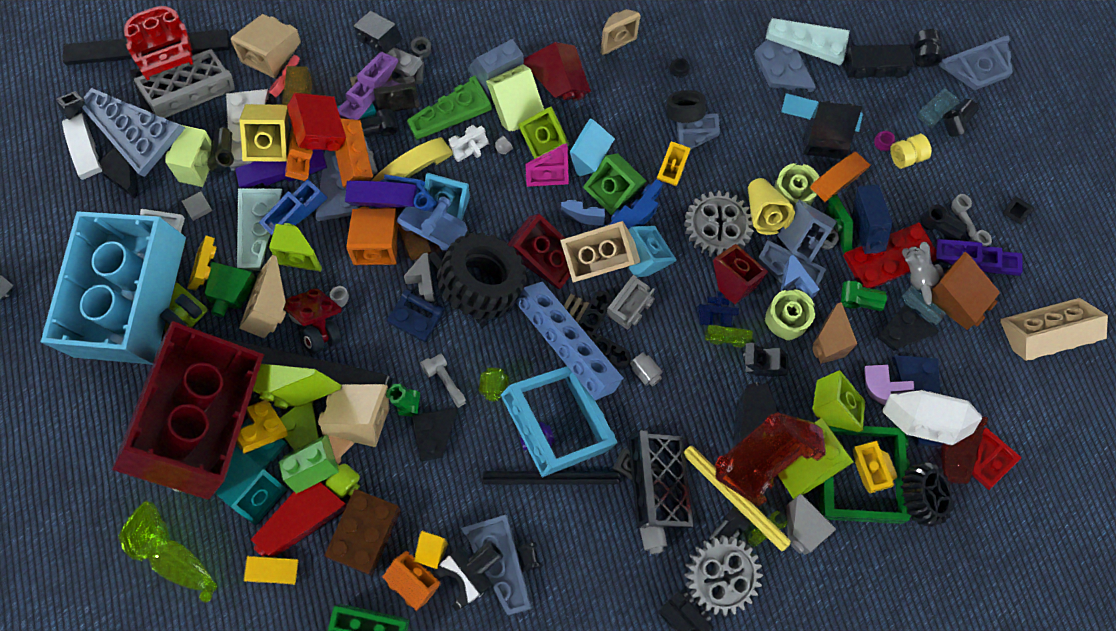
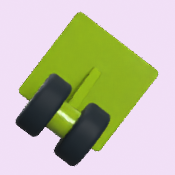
[160,283,208,332]

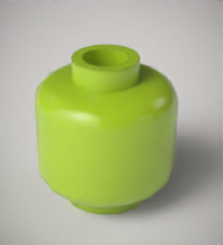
[325,463,360,498]

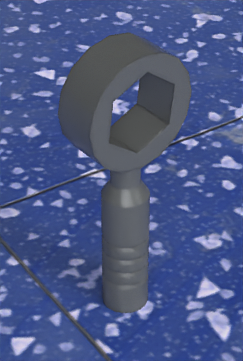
[411,37,431,84]

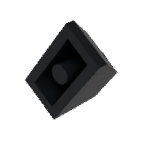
[99,148,138,199]

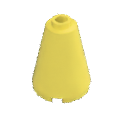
[748,178,795,235]

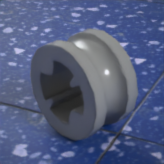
[821,229,839,249]

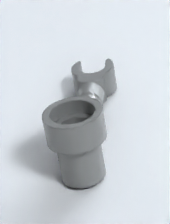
[420,353,466,408]

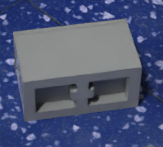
[607,275,655,330]

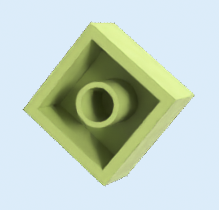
[165,125,212,187]

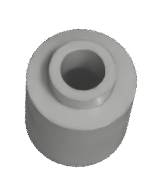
[630,353,663,386]
[640,518,668,555]

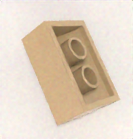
[560,221,641,282]

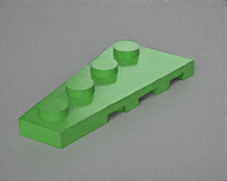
[407,75,492,140]

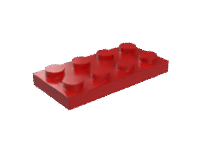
[843,222,938,289]

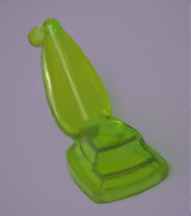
[118,501,217,602]

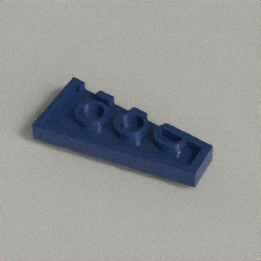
[892,355,943,447]

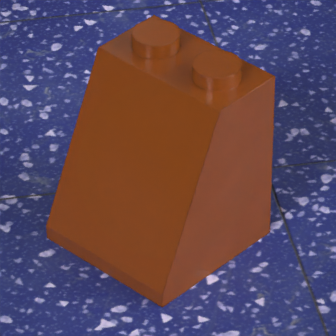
[931,252,1000,330]

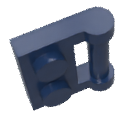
[387,288,445,343]

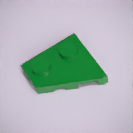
[826,195,853,254]

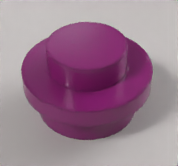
[874,131,895,151]

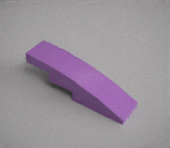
[338,52,398,120]

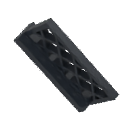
[628,430,693,528]

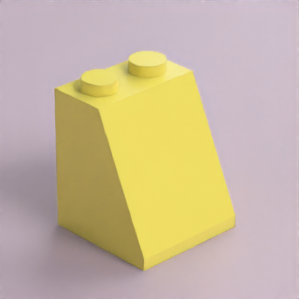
[239,104,289,161]

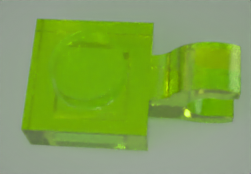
[747,511,787,548]

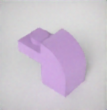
[864,365,914,405]

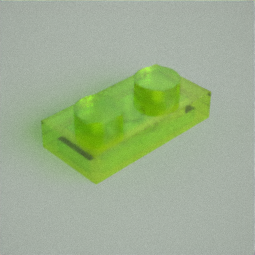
[704,325,753,347]

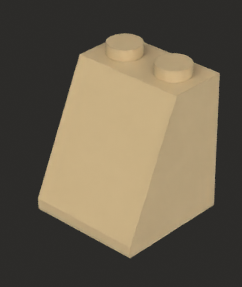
[231,14,301,78]
[318,384,390,447]

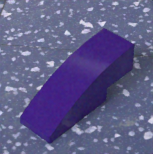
[345,181,417,208]

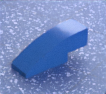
[259,179,328,236]

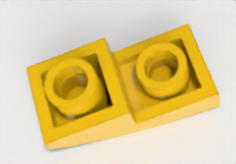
[244,556,298,584]

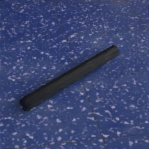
[482,471,620,485]

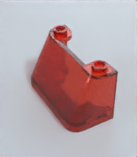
[715,412,826,507]

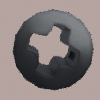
[516,542,543,572]

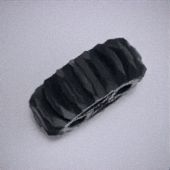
[900,462,954,527]

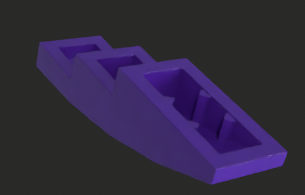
[235,149,327,189]
[936,239,1022,276]

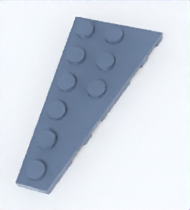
[82,88,185,177]

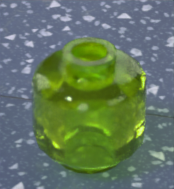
[478,367,509,402]

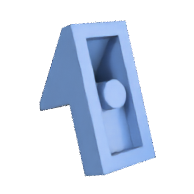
[781,254,820,299]

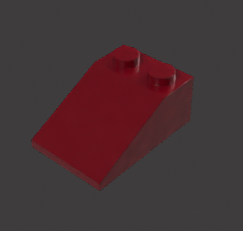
[507,214,571,289]

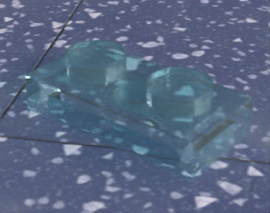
[916,88,960,129]
[902,285,946,325]

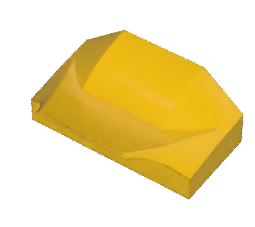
[853,441,898,493]

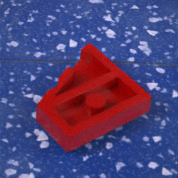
[971,428,1022,490]

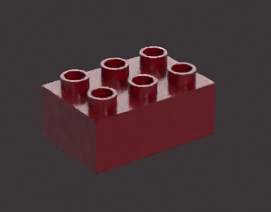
[112,321,264,500]

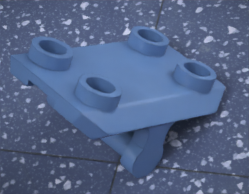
[396,197,467,252]

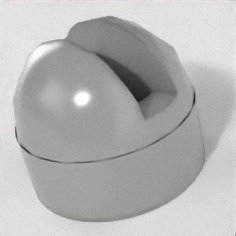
[495,136,513,154]

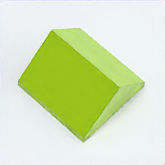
[518,106,570,159]

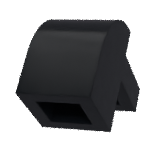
[743,342,788,377]

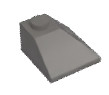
[787,494,836,555]

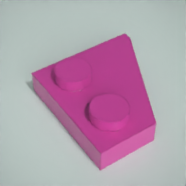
[526,144,569,187]

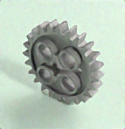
[684,191,754,257]
[685,535,763,616]

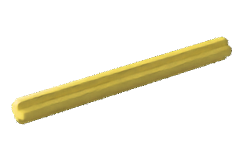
[684,446,791,551]

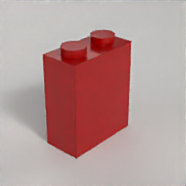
[287,93,346,151]

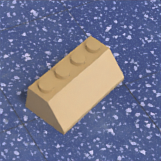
[1001,298,1108,360]

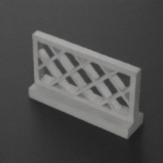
[134,49,235,118]

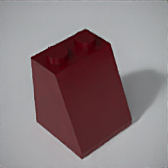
[523,42,591,101]

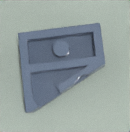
[677,114,720,150]

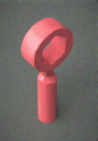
[268,55,300,98]

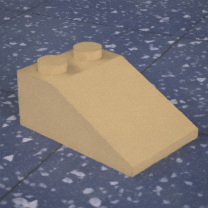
[239,255,286,338]

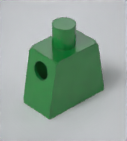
[205,262,256,317]

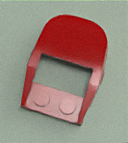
[124,6,193,81]

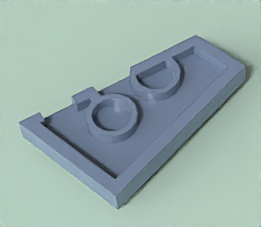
[757,240,826,291]

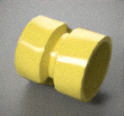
[890,134,931,169]

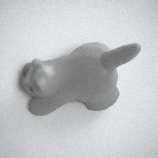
[902,242,944,305]

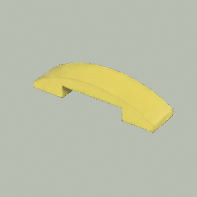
[372,137,453,181]

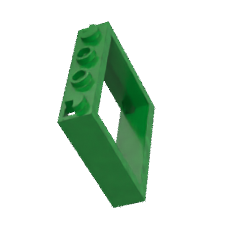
[818,425,911,524]

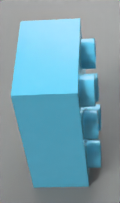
[41,212,186,365]

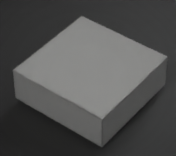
[182,191,212,221]

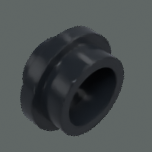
[669,58,690,78]

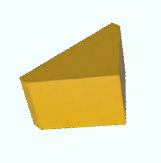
[657,141,691,186]
[414,531,448,569]

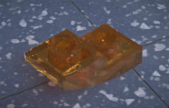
[398,224,431,261]

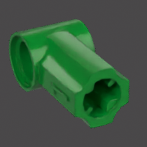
[840,281,887,311]
[386,384,420,417]

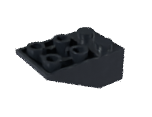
[803,101,862,159]

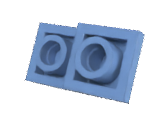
[561,200,605,225]

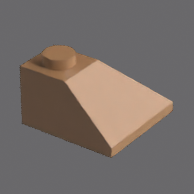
[813,302,858,364]

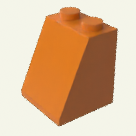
[347,207,398,265]

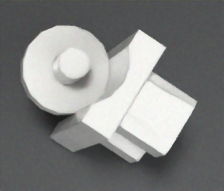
[449,125,489,162]

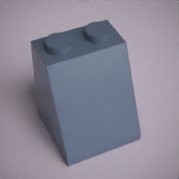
[468,39,523,100]

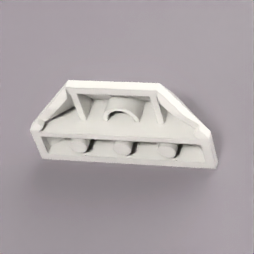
[883,390,982,445]

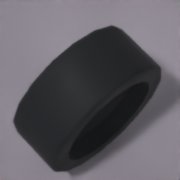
[667,90,706,123]

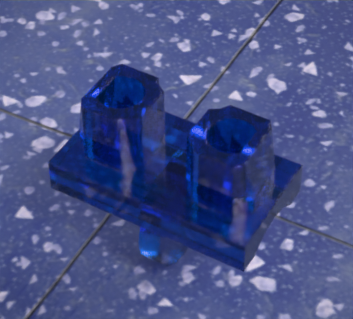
[696,291,739,328]

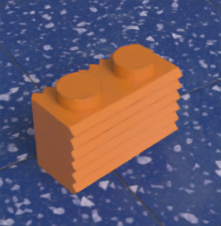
[382,551,440,611]

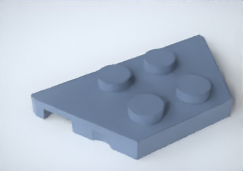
[939,35,1012,90]
[754,39,816,92]

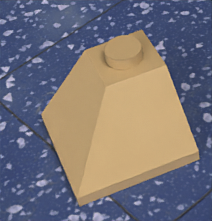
[601,9,640,55]

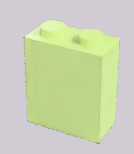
[486,64,544,131]

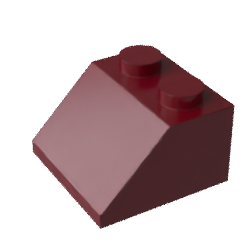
[713,244,768,304]

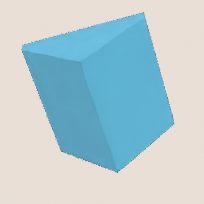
[570,119,615,176]
[425,173,470,220]

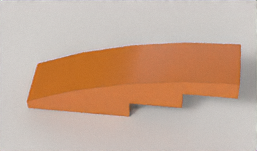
[285,126,313,181]
[810,151,871,202]

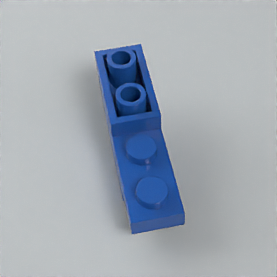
[604,179,663,230]

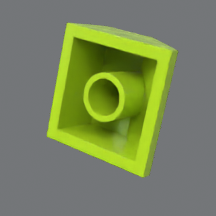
[269,223,322,272]
[812,370,865,432]

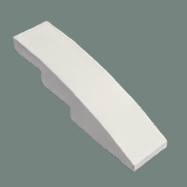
[62,113,102,180]

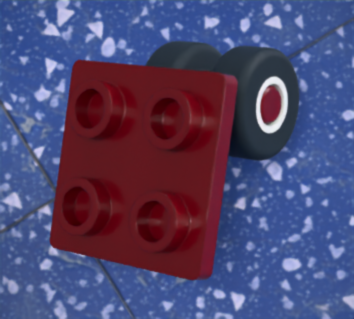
[283,288,342,354]

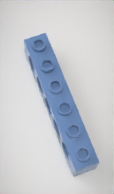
[516,281,623,400]

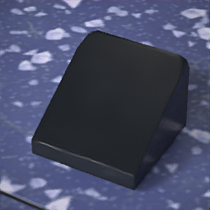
[56,91,85,120]
[1003,196,1034,225]

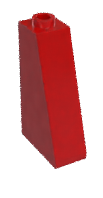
[251,482,347,558]

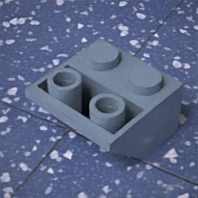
[777,199,837,264]

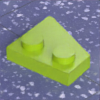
[280,401,319,450]

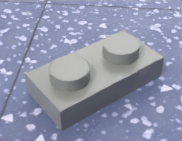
[387,48,422,78]

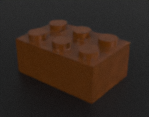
[324,489,401,577]

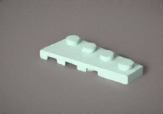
[766,18,849,65]
[237,189,283,271]

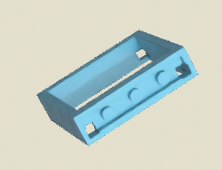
[501,366,618,477]

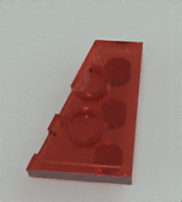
[941,417,989,484]

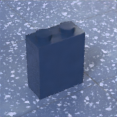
[852,184,892,254]

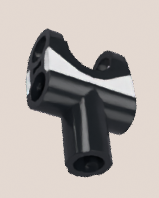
[432,540,503,611]

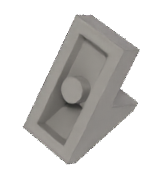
[404,253,434,302]

